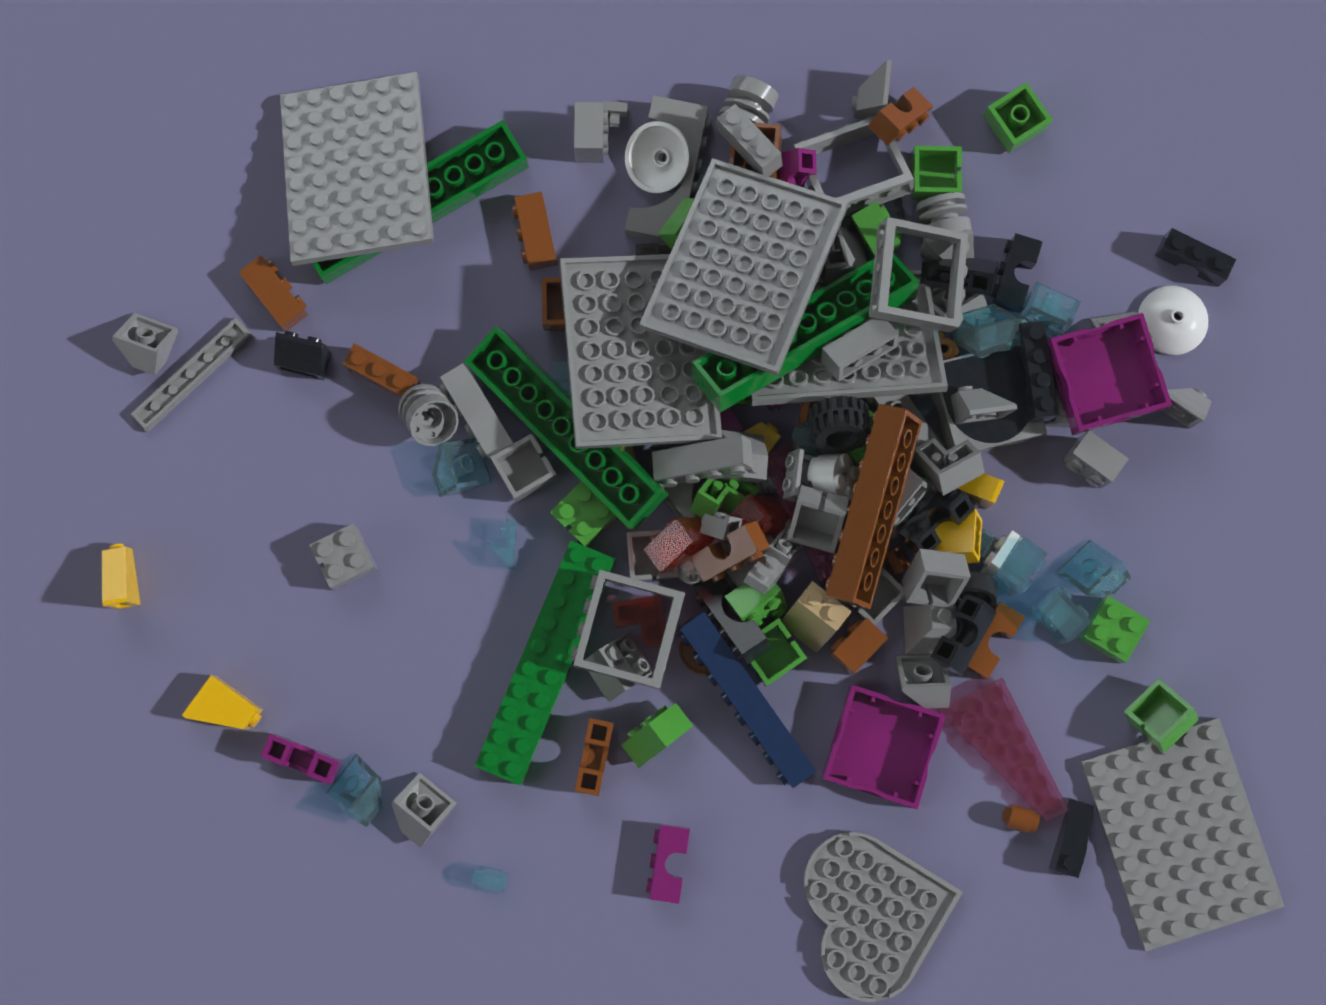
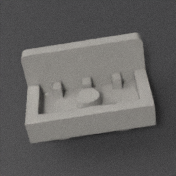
[782,448,815,503]

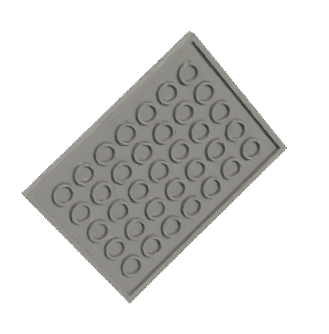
[280,72,434,266]
[639,158,848,376]
[559,254,722,449]
[751,270,948,406]
[1080,718,1285,951]

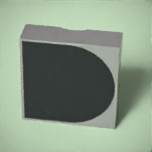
[930,344,1047,453]

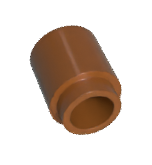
[939,338,960,360]
[1001,804,1040,834]

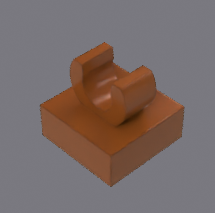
[883,547,910,575]

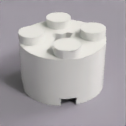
[807,453,860,501]

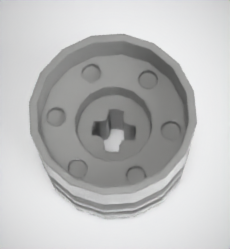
[719,76,779,123]
[916,192,973,241]
[398,384,459,446]

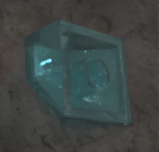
[432,438,492,497]
[1056,540,1131,597]
[326,754,382,827]

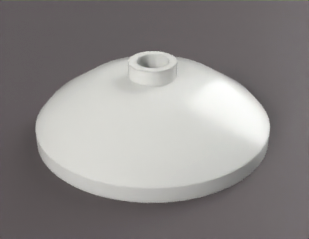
[625,121,691,193]
[1138,286,1208,356]

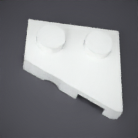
[980,530,1020,576]

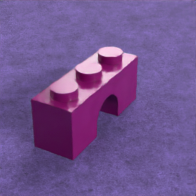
[780,148,817,188]
[260,734,343,785]
[646,824,690,904]

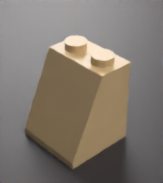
[781,581,851,653]

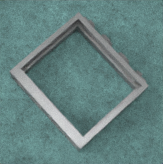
[794,116,914,217]
[869,217,970,332]
[570,570,685,690]

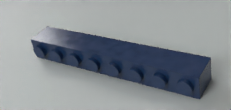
[678,610,817,788]

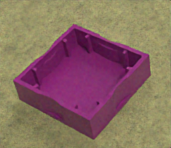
[1048,313,1172,436]
[821,685,946,809]

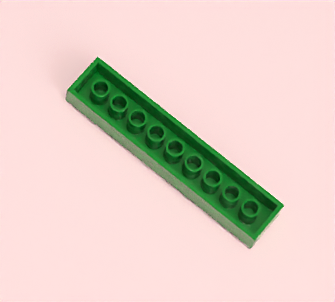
[312,120,529,284]
[692,253,919,412]
[464,326,669,529]
[475,540,616,785]

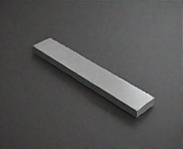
[130,317,253,432]

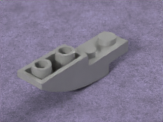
[743,527,802,595]

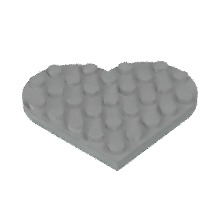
[804,832,963,1002]

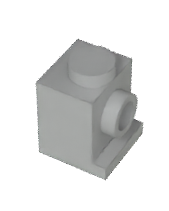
[700,511,743,541]

